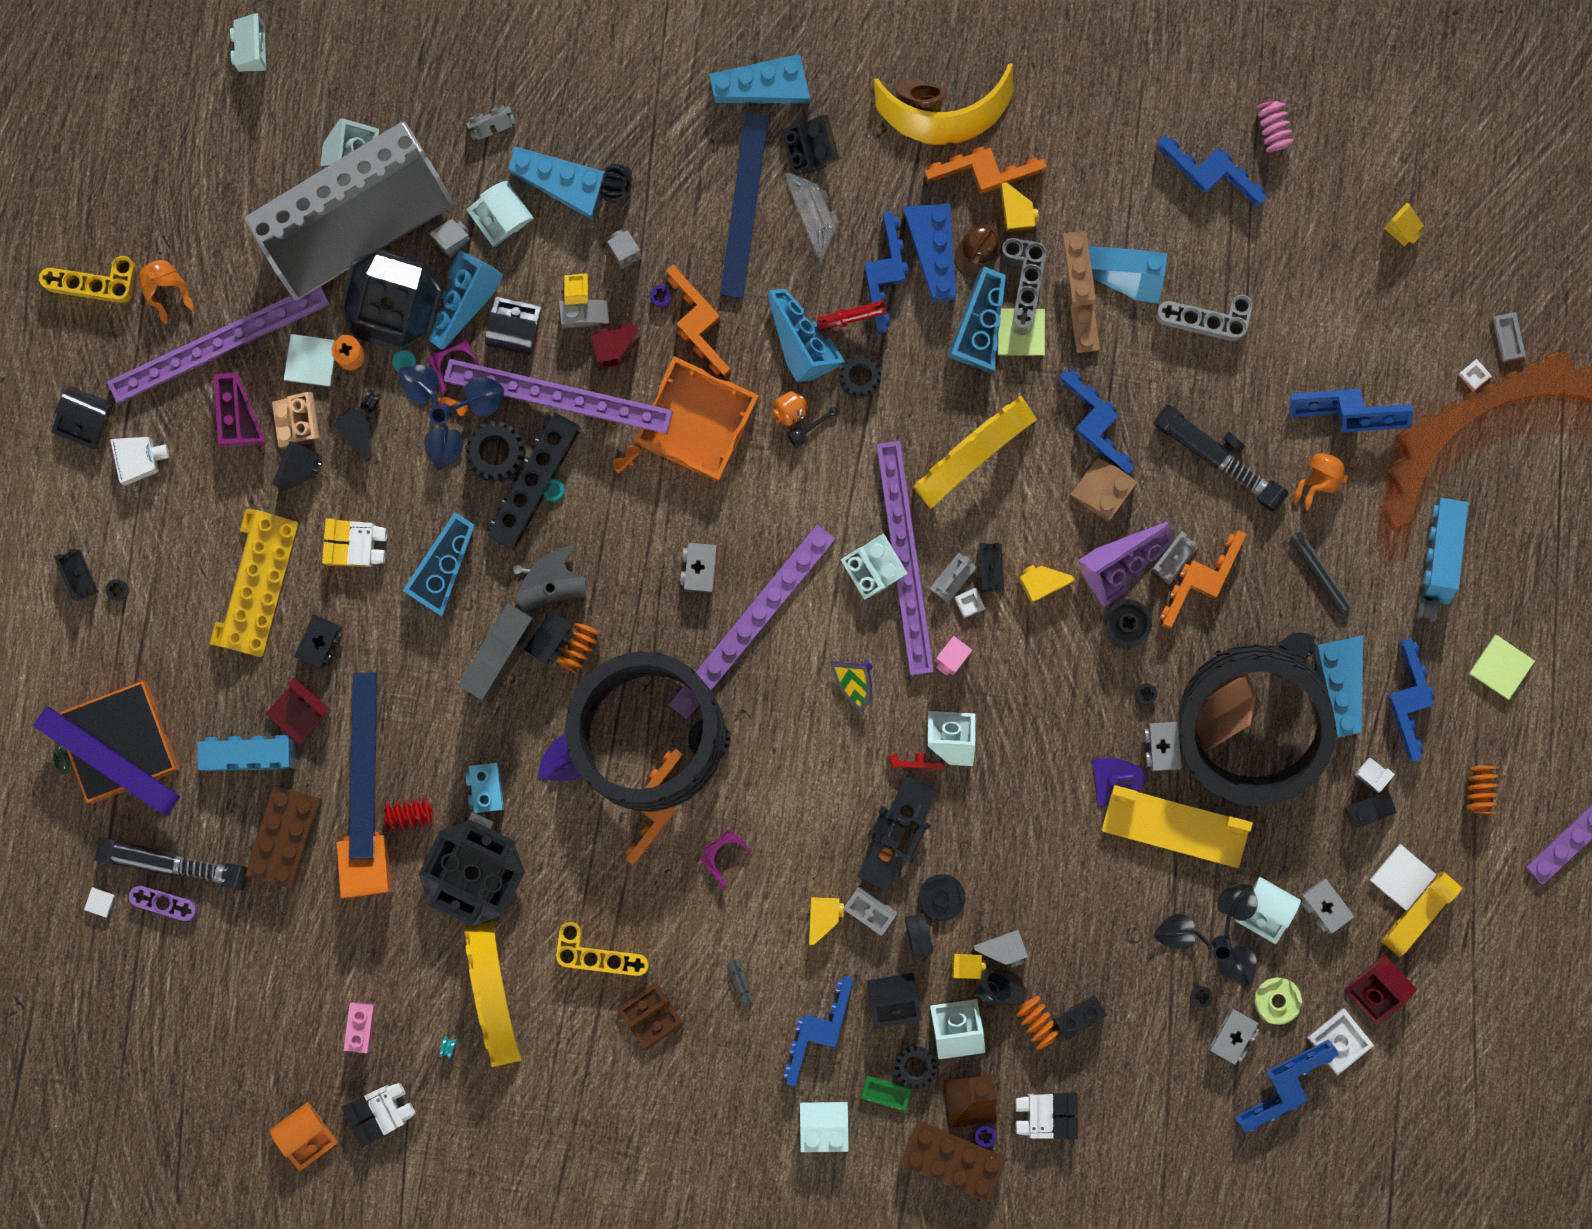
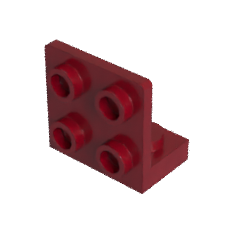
[266,678,332,744]

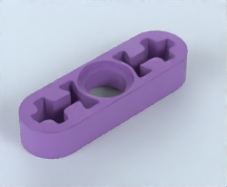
[129,886,197,921]

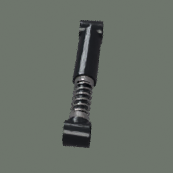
[1153,404,1289,513]
[94,837,248,891]

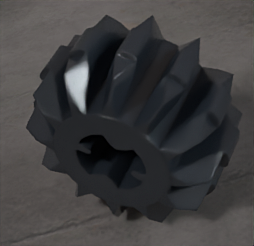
[600,164,633,204]

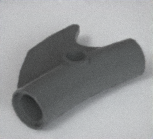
[515,545,587,613]

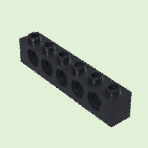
[487,412,581,551]

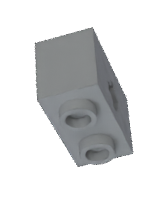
[680,543,717,594]
[1144,722,1181,771]
[1300,879,1354,934]
[1208,1008,1259,1064]

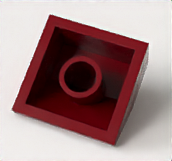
[1344,954,1417,1025]

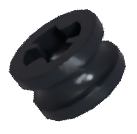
[360,389,381,413]
[106,579,129,601]
[1135,683,1157,705]
[1190,986,1213,1008]

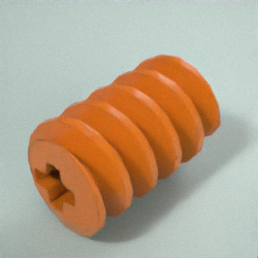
[331,335,365,371]
[556,623,602,675]
[1466,765,1500,815]
[1016,996,1060,1050]

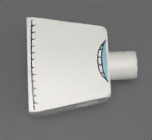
[111,437,169,485]

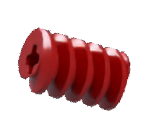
[383,797,434,832]

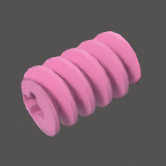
[1256,101,1294,152]

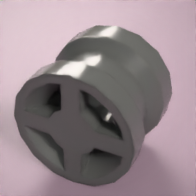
[1415,596,1439,622]

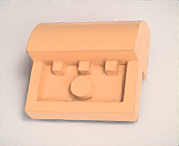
[272,392,320,448]

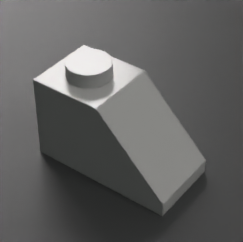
[430,219,470,259]
[607,230,642,270]
[559,299,609,329]
[973,930,1028,968]

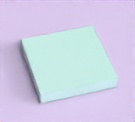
[284,334,336,387]

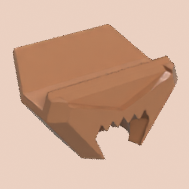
[1195,673,1260,752]

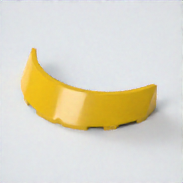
[873,63,1014,145]
[913,396,1037,509]
[464,921,521,1067]

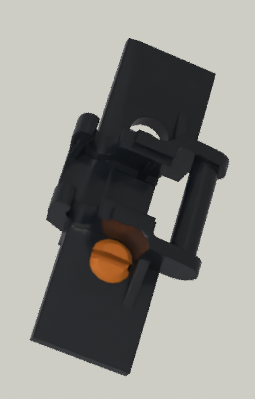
[857,775,936,891]

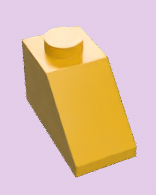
[1000,182,1039,233]
[1384,202,1424,247]
[1019,565,1075,603]
[809,897,844,945]
[951,953,986,979]

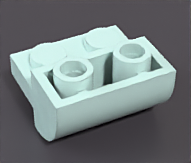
[466,181,534,247]
[841,534,908,600]
[1235,877,1301,944]

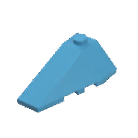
[1088,246,1168,304]
[429,250,503,350]
[767,289,845,382]

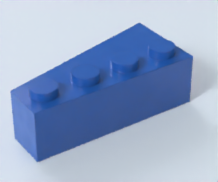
[902,204,956,302]

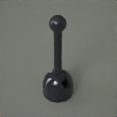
[786,407,838,448]

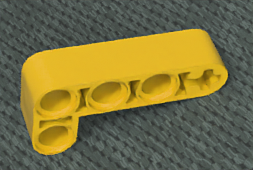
[39,256,137,303]
[1381,872,1463,958]
[556,922,649,976]

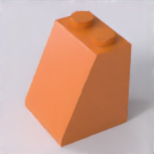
[337,831,394,899]

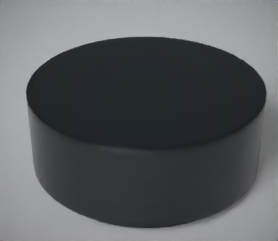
[1223,431,1246,453]

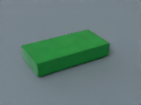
[860,1075,912,1111]

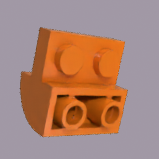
[270,1102,338,1171]

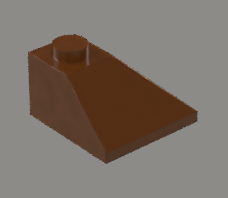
[944,1074,997,1128]

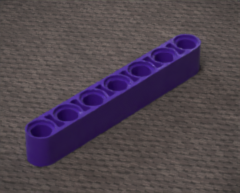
[33,705,181,816]

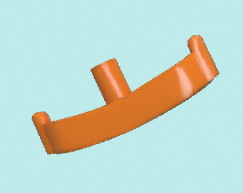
[438,397,470,417]
[613,445,641,473]

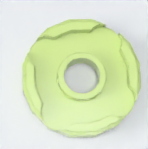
[1254,977,1302,1025]

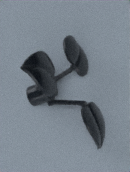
[1154,884,1258,986]

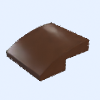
[617,982,684,1051]

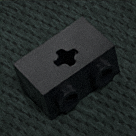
[294,614,343,670]
[1053,995,1107,1040]

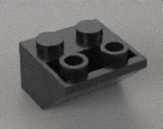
[867,973,922,1028]

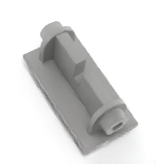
[466,105,516,140]
[929,553,977,603]

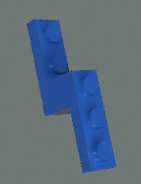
[1156,135,1267,208]
[864,211,909,335]
[1058,369,1135,475]
[1289,389,1413,433]
[1387,638,1435,762]
[783,976,854,1086]
[1235,1039,1339,1133]

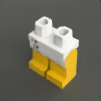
[322,518,388,567]

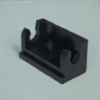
[978,542,1004,592]
[54,549,99,601]

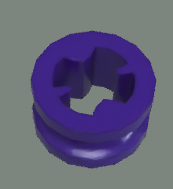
[650,285,671,308]
[974,1125,996,1147]

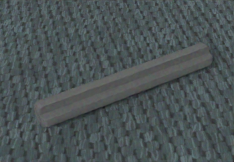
[1290,531,1352,613]

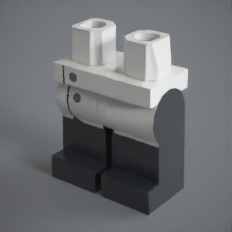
[342,1083,416,1148]
[1015,1092,1078,1139]

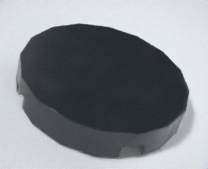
[918,874,965,921]

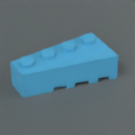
[709,54,810,105]
[508,146,605,221]
[947,267,1006,373]
[1422,498,1468,605]
[403,512,474,617]
[1314,635,1363,738]
[197,735,295,771]

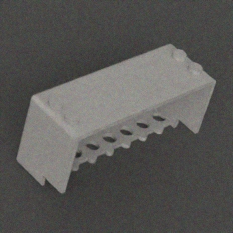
[244,122,454,301]

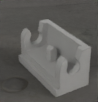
[1151,531,1198,585]
[843,886,897,936]

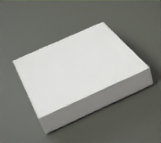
[1369,844,1436,911]
[1307,1008,1374,1075]

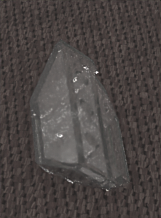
[784,172,839,263]

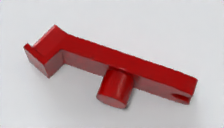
[888,753,945,770]

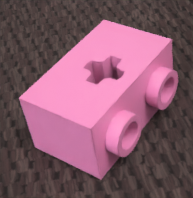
[935,636,972,676]
[344,1002,377,1053]

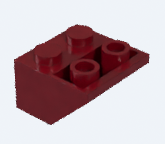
[591,323,640,369]

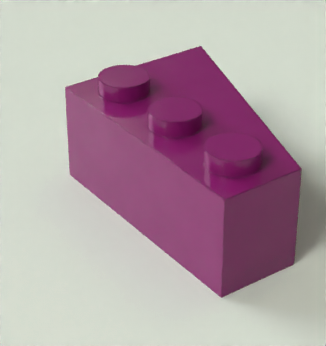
[213,373,266,448]

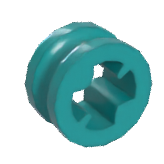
[439,1036,457,1060]

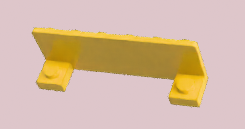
[209,509,298,657]
[1102,785,1253,868]

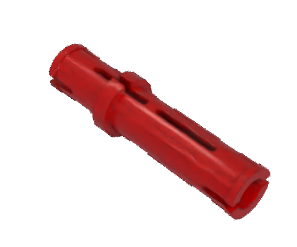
[817,300,887,331]

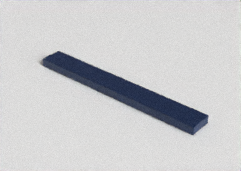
[720,113,769,299]
[349,672,378,860]

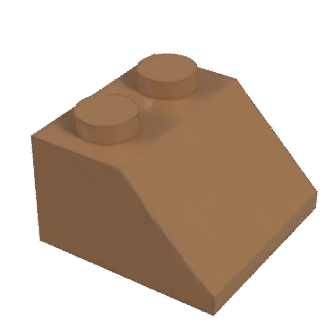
[1070,457,1137,522]

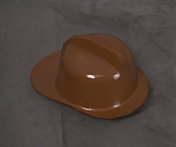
[895,79,948,112]
[954,224,1002,276]

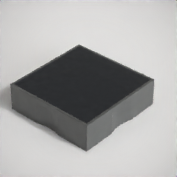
[458,604,539,705]

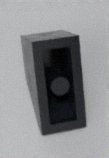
[333,406,372,462]
[1344,791,1397,829]

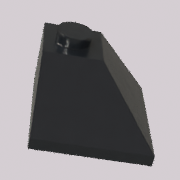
[272,441,323,491]

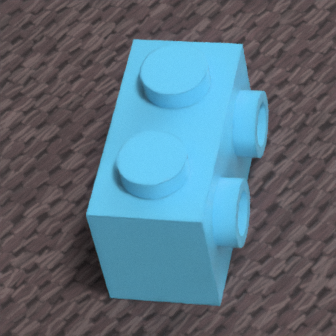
[466,763,504,814]

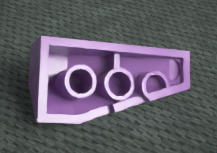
[1079,522,1173,607]

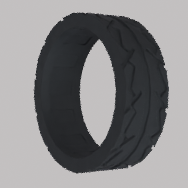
[1178,644,1336,806]
[565,651,726,812]

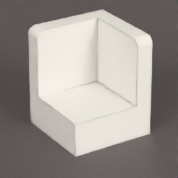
[1355,758,1395,793]

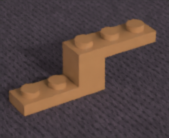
[1062,231,1100,354]

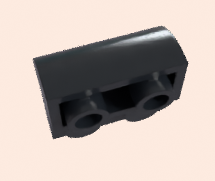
[781,115,840,175]
[485,297,541,355]
[51,386,114,449]
[524,611,574,665]
[1272,632,1316,678]

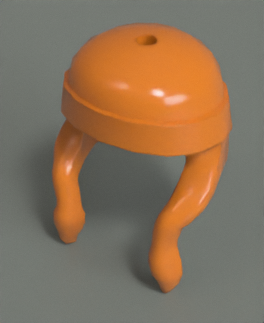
[139,260,194,324]
[1293,453,1349,511]

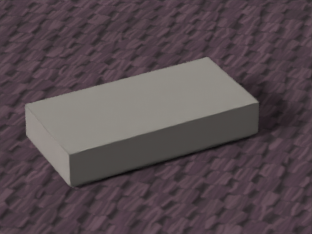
[1492,312,1526,363]

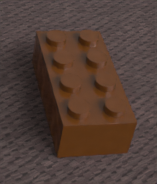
[245,785,322,889]
[900,1119,1007,1203]

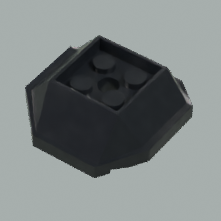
[340,248,443,351]
[419,820,525,926]

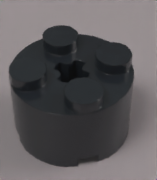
[1103,600,1152,648]

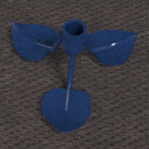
[399,364,505,470]

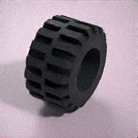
[465,421,526,483]

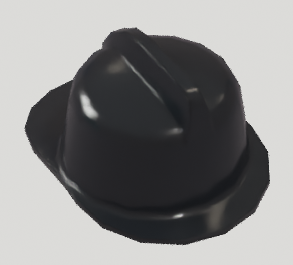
[973,969,1026,1007]

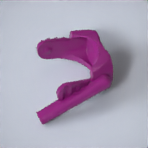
[428,340,479,393]
[700,830,752,889]

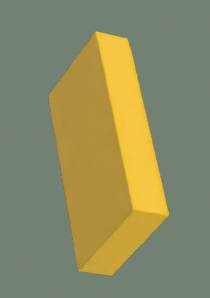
[564,274,588,305]

